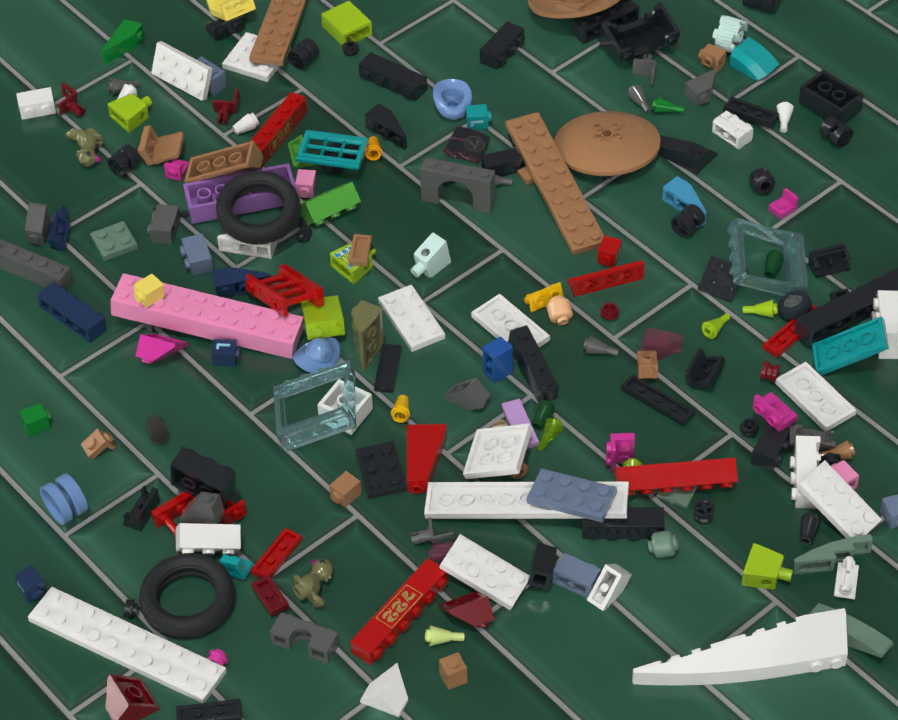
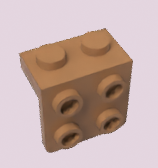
[138,125,184,166]

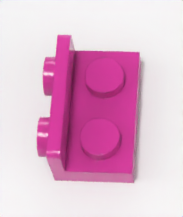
[753,392,798,432]
[606,433,635,473]

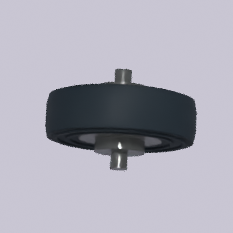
[777,291,812,319]

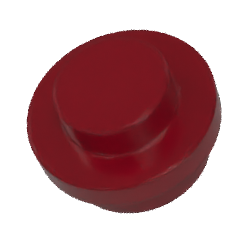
[600,303,619,320]

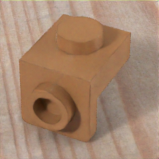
[81,428,116,459]

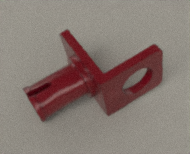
[59,82,86,118]
[212,88,240,125]

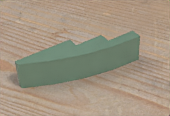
[793,534,873,575]
[809,603,893,658]

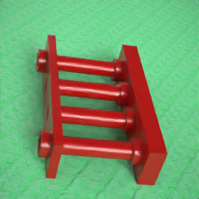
[245,264,324,317]
[151,492,247,554]

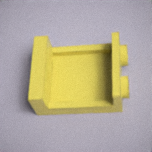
[207,0,256,21]

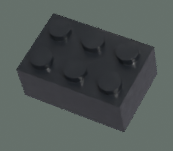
[799,70,864,123]
[170,447,236,509]

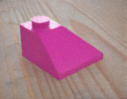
[135,333,189,364]

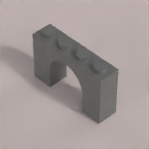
[420,157,495,214]

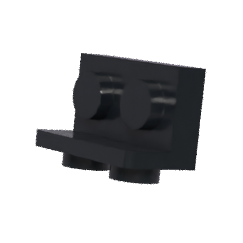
[205,15,245,41]

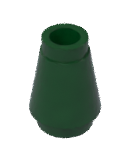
[764,250,784,278]
[531,400,555,430]

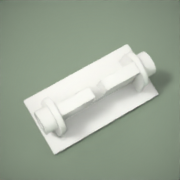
[834,556,859,600]

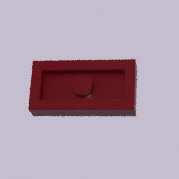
[251,575,289,617]

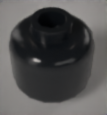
[749,168,775,194]

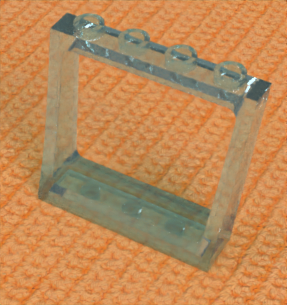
[727,218,808,296]
[273,360,357,452]

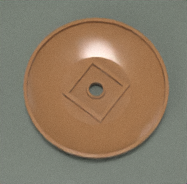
[528,0,620,19]
[554,111,661,176]

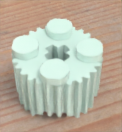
[712,15,748,53]

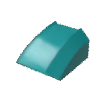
[730,37,780,81]

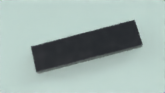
[621,374,695,427]

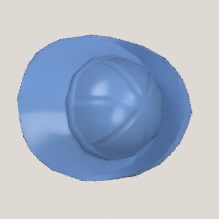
[433,79,472,120]
[292,337,340,374]

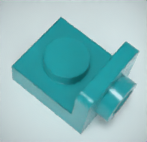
[220,554,253,580]

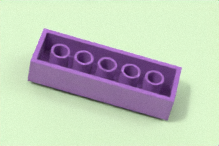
[183,163,297,224]

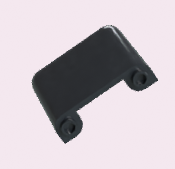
[598,2,681,62]

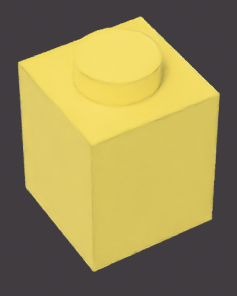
[134,274,164,308]

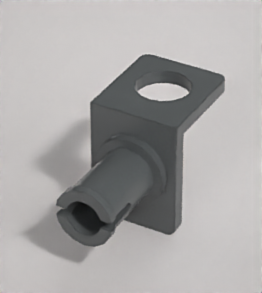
[632,53,657,85]
[410,517,457,551]

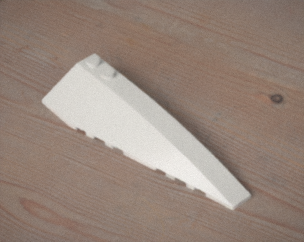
[632,608,848,685]

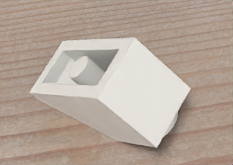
[587,564,632,611]

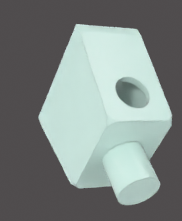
[410,233,451,278]

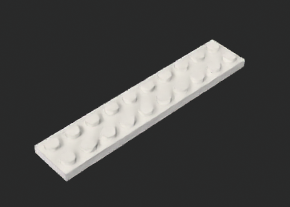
[424,482,629,519]
[28,587,227,703]

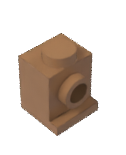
[698,43,727,73]
[637,351,658,379]

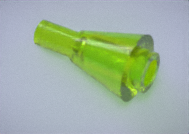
[536,418,564,452]

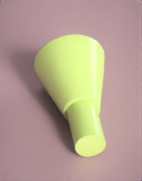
[425,625,464,646]

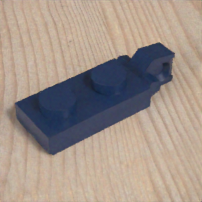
[47,205,71,250]

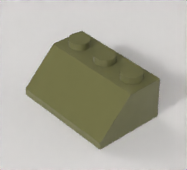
[351,300,384,371]

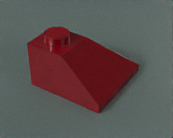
[438,591,495,628]
[105,674,160,720]

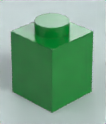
[19,403,52,437]

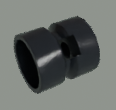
[288,38,320,70]
[819,115,853,148]
[107,144,141,177]
[671,204,705,238]

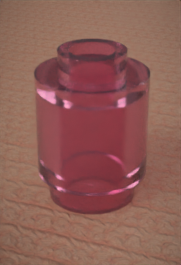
[428,541,455,565]

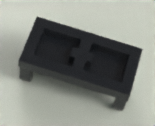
[808,243,851,278]
[123,485,160,531]

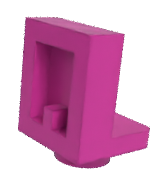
[164,159,189,181]
[768,188,798,220]

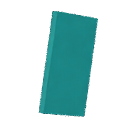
[812,316,889,376]

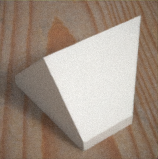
[360,663,408,717]

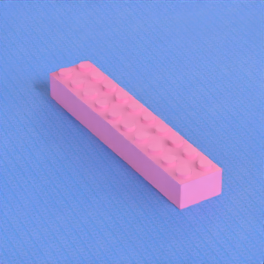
[110,273,304,359]

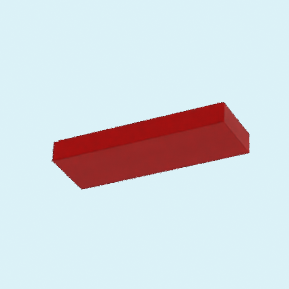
[251,528,303,579]

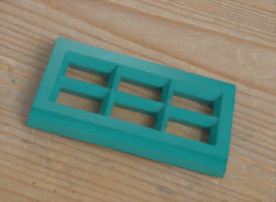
[296,130,369,170]

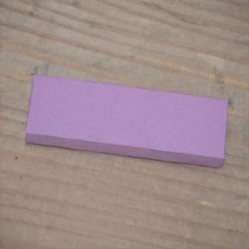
[501,399,539,449]

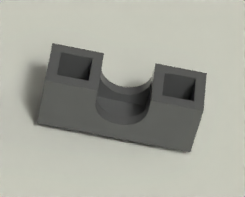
[270,612,339,664]

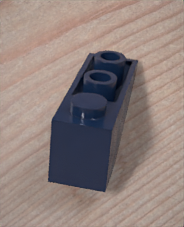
[212,267,272,298]

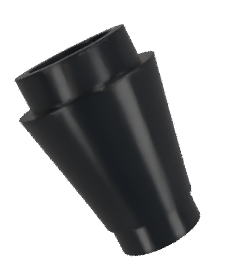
[799,512,821,544]

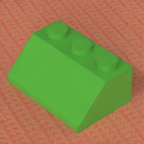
[300,182,361,226]

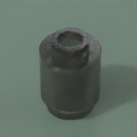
[145,415,170,444]

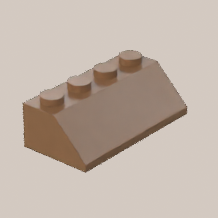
[184,141,263,183]

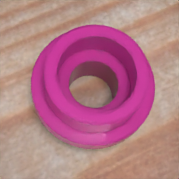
[208,649,228,666]

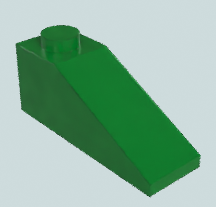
[101,19,145,64]

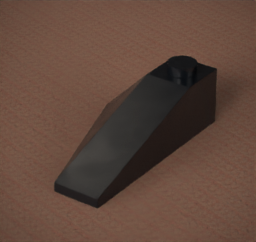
[657,135,717,175]

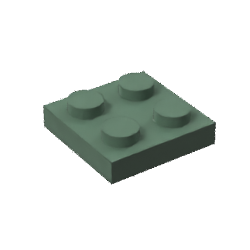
[90,221,138,261]

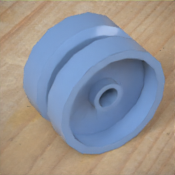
[40,473,88,525]

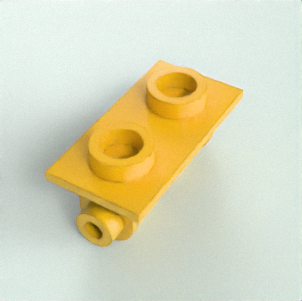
[524,282,564,312]

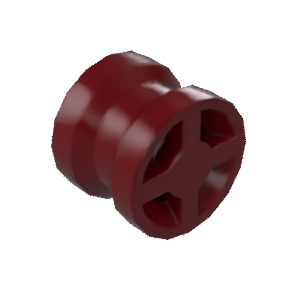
[760,361,781,383]

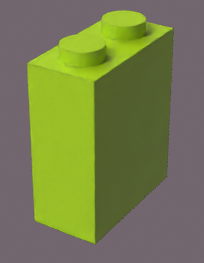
[321,1,372,45]
[301,295,345,340]

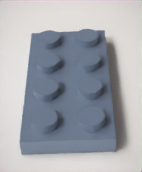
[526,468,617,523]

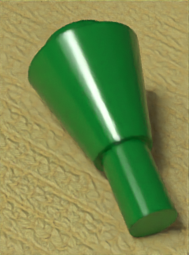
[651,96,684,114]

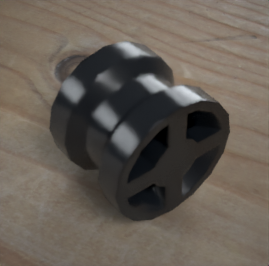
[693,499,715,525]

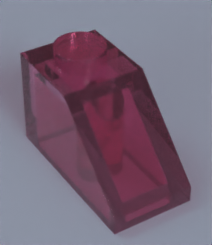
[641,327,684,360]

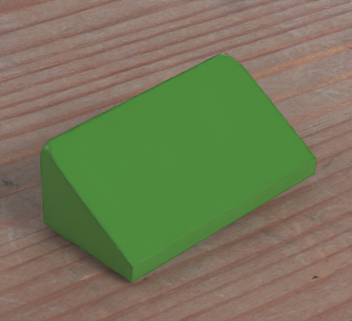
[288,135,315,169]

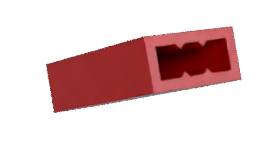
[407,424,447,493]

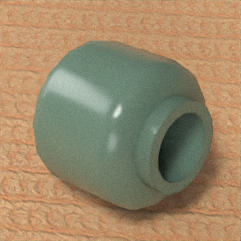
[648,530,679,558]

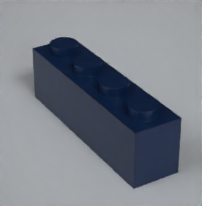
[37,282,107,343]

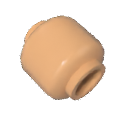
[546,296,573,325]

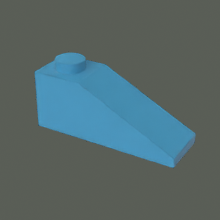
[662,176,707,226]

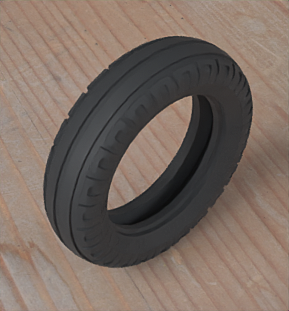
[216,171,301,245]
[139,553,235,639]

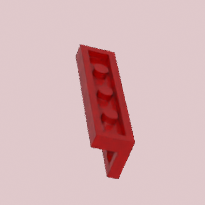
[567,260,645,297]

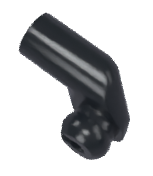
[296,220,312,243]

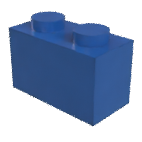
[482,337,514,384]

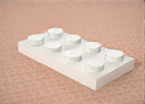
[151,41,213,101]
[378,285,445,352]
[471,294,550,347]
[775,362,856,432]
[797,460,882,538]
[439,534,529,610]

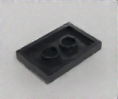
[355,441,407,499]

